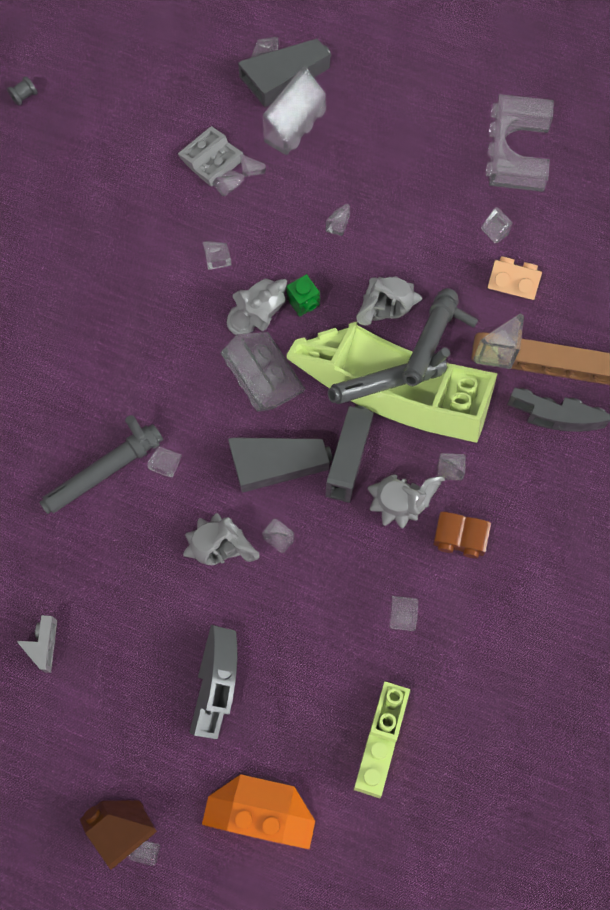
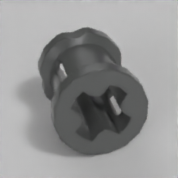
[7,76,38,106]

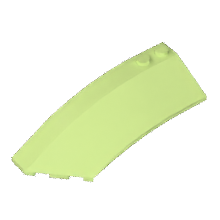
[287,321,497,443]

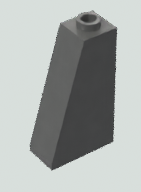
[238,39,331,107]
[325,406,373,503]
[228,438,333,493]

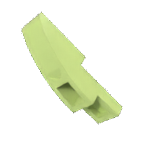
[354,682,410,798]

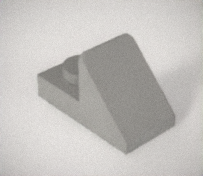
[17,615,57,673]

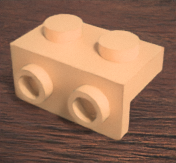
[487,256,542,300]

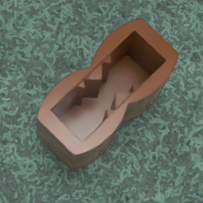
[433,512,491,559]

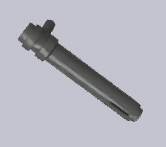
[403,288,478,386]
[328,348,450,404]
[39,415,164,514]

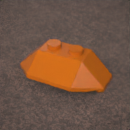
[202,774,315,849]

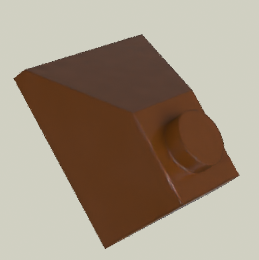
[79,800,157,870]

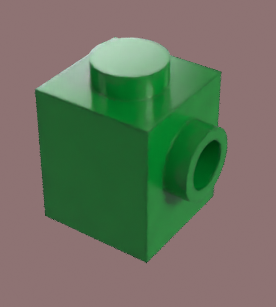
[286,274,320,317]

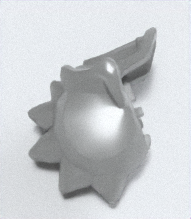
[356,276,422,326]
[227,278,287,335]
[368,475,445,529]
[183,513,260,565]

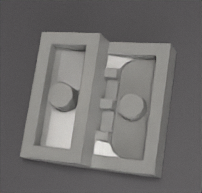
[178,126,245,187]

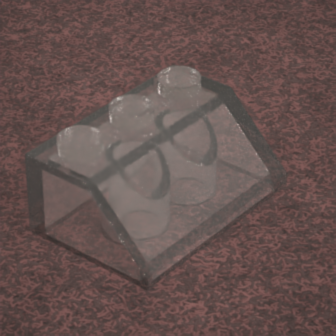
[263,67,327,156]
[220,332,306,412]

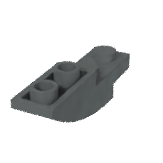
[507,388,610,432]
[189,625,237,739]

